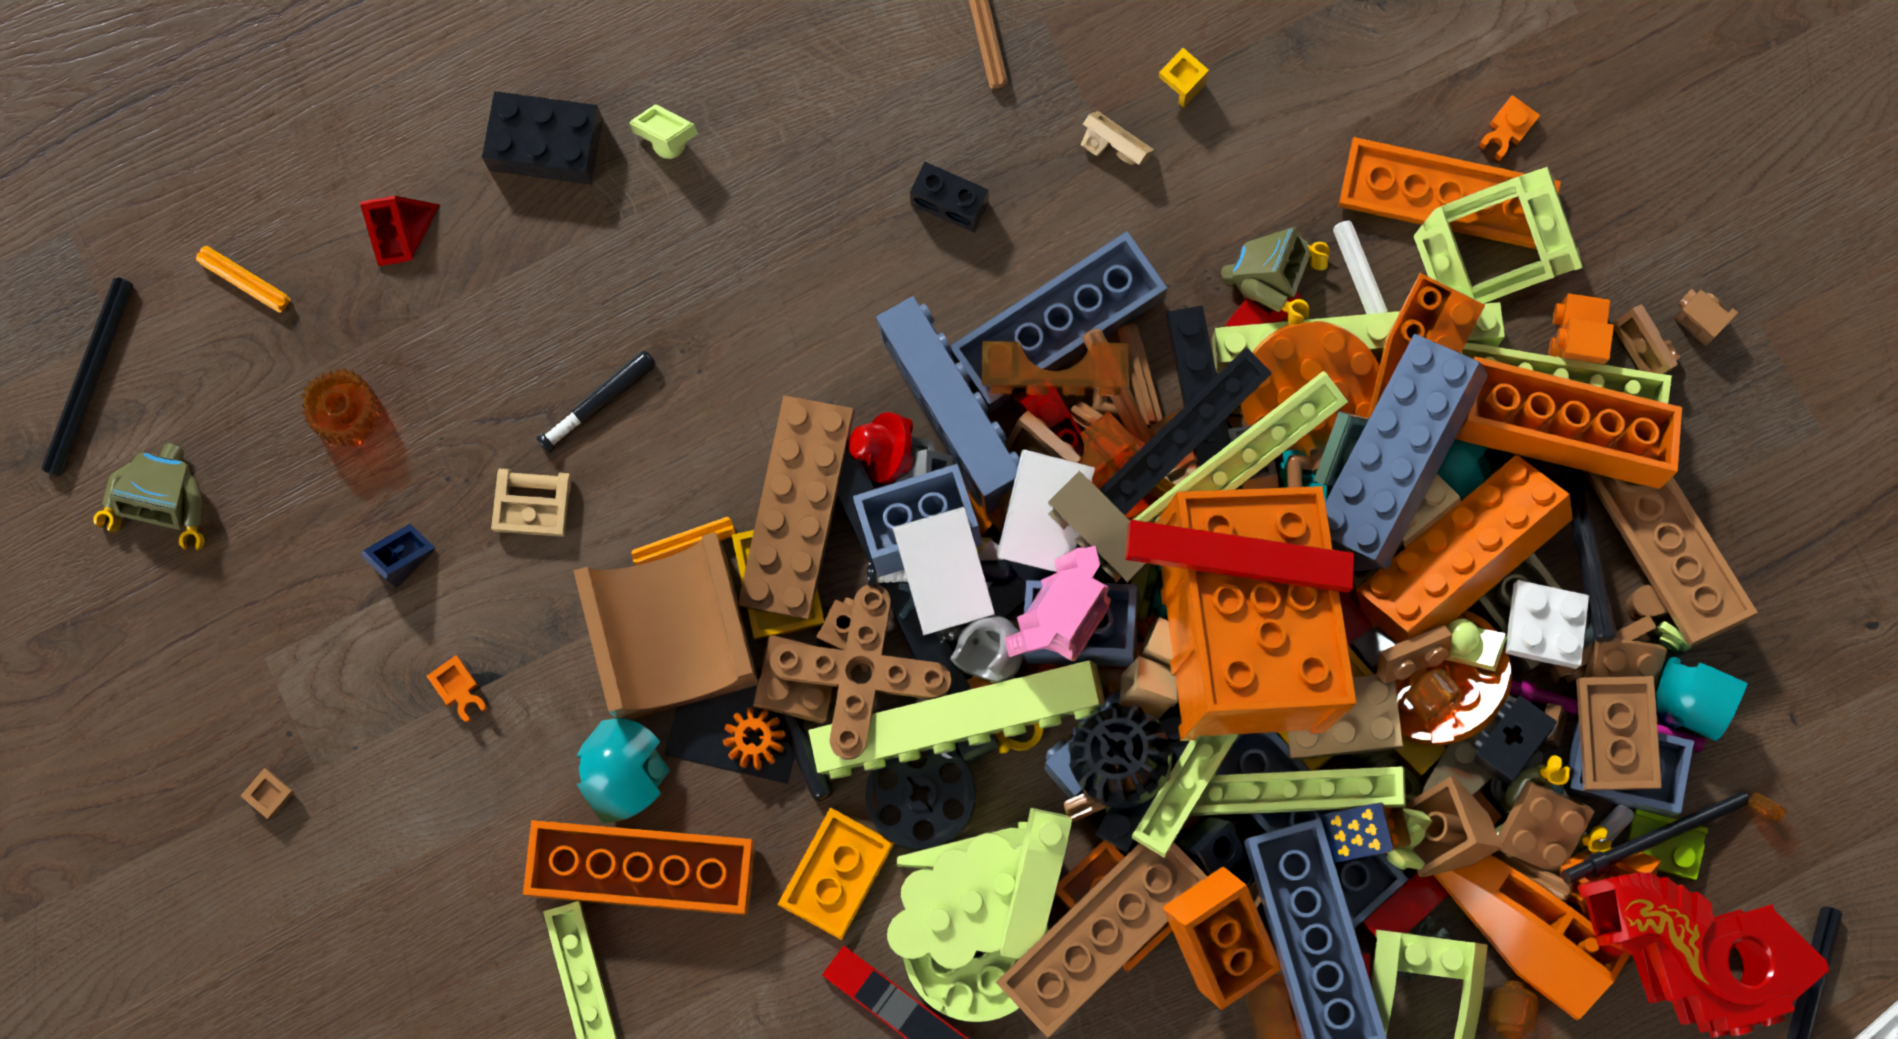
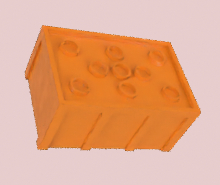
[1156,486,1356,741]

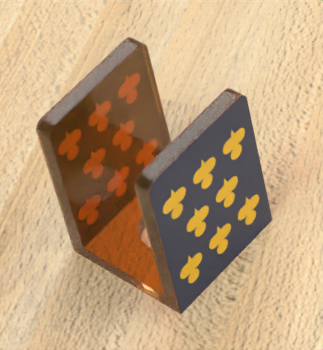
[1321,802,1411,863]

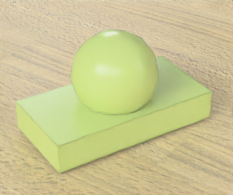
[629,105,698,159]
[1445,619,1507,672]

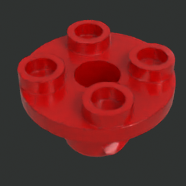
[849,412,913,484]

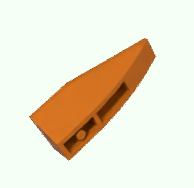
[1368,273,1485,418]
[1433,855,1631,1021]

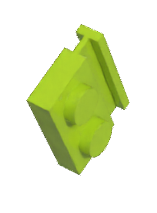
[1626,809,1708,881]

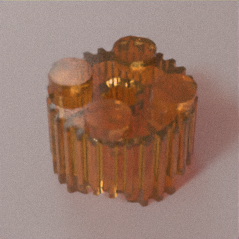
[301,368,381,447]

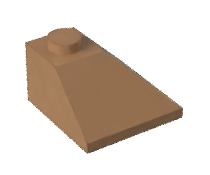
[1403,776,1502,877]

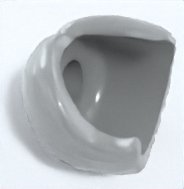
[951,615,1024,683]

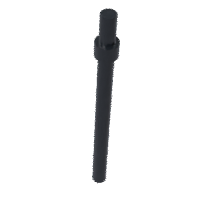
[1561,791,1750,885]

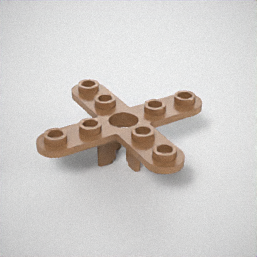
[770,585,951,760]

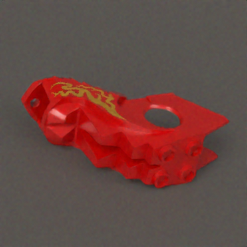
[1577,872,1829,1038]

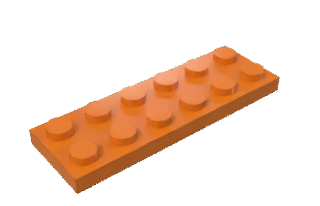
[1338,137,1561,249]

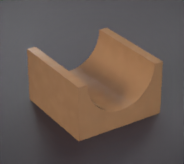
[573,532,759,720]

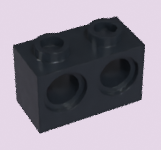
[910,161,989,233]
[1176,815,1255,888]

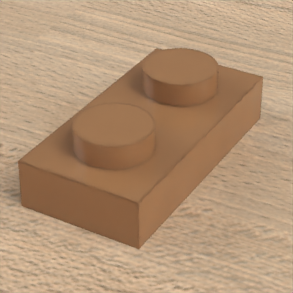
[1377,625,1452,684]

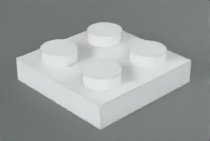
[1505,580,1589,669]

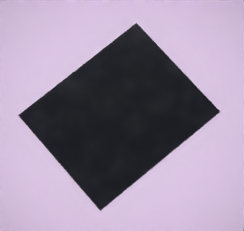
[665,669,804,784]

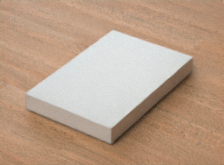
[997,450,1095,572]
[892,507,995,635]

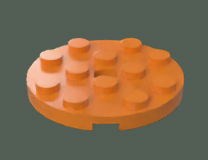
[1240,321,1380,459]
[1395,610,1512,746]

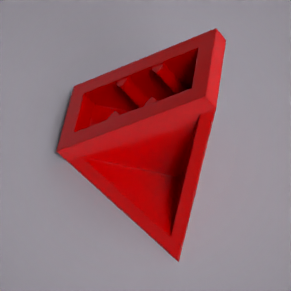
[360,195,440,266]

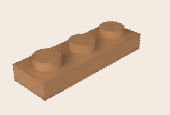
[1548,615,1657,684]

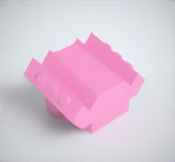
[1005,546,1111,662]

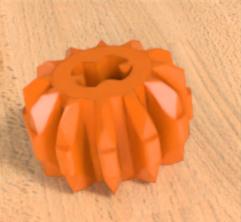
[723,707,786,770]

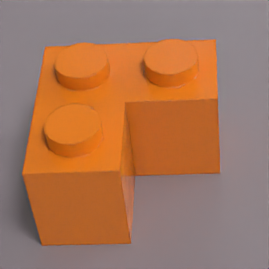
[1548,293,1614,365]

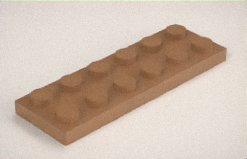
[738,395,855,621]
[1583,471,1758,648]
[995,842,1207,1038]

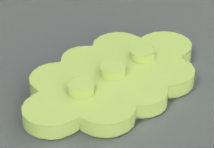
[887,833,1023,969]

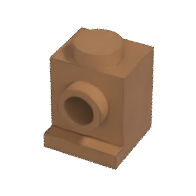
[1674,289,1738,346]
[816,597,854,650]

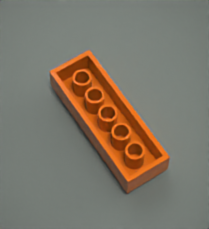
[1455,356,1682,489]
[1356,455,1573,643]
[523,820,756,916]

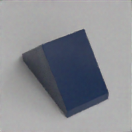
[361,524,435,588]

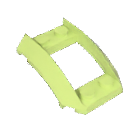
[1414,166,1583,304]
[1370,930,1488,1039]

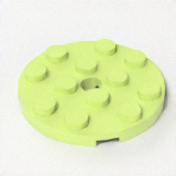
[903,926,1049,1022]

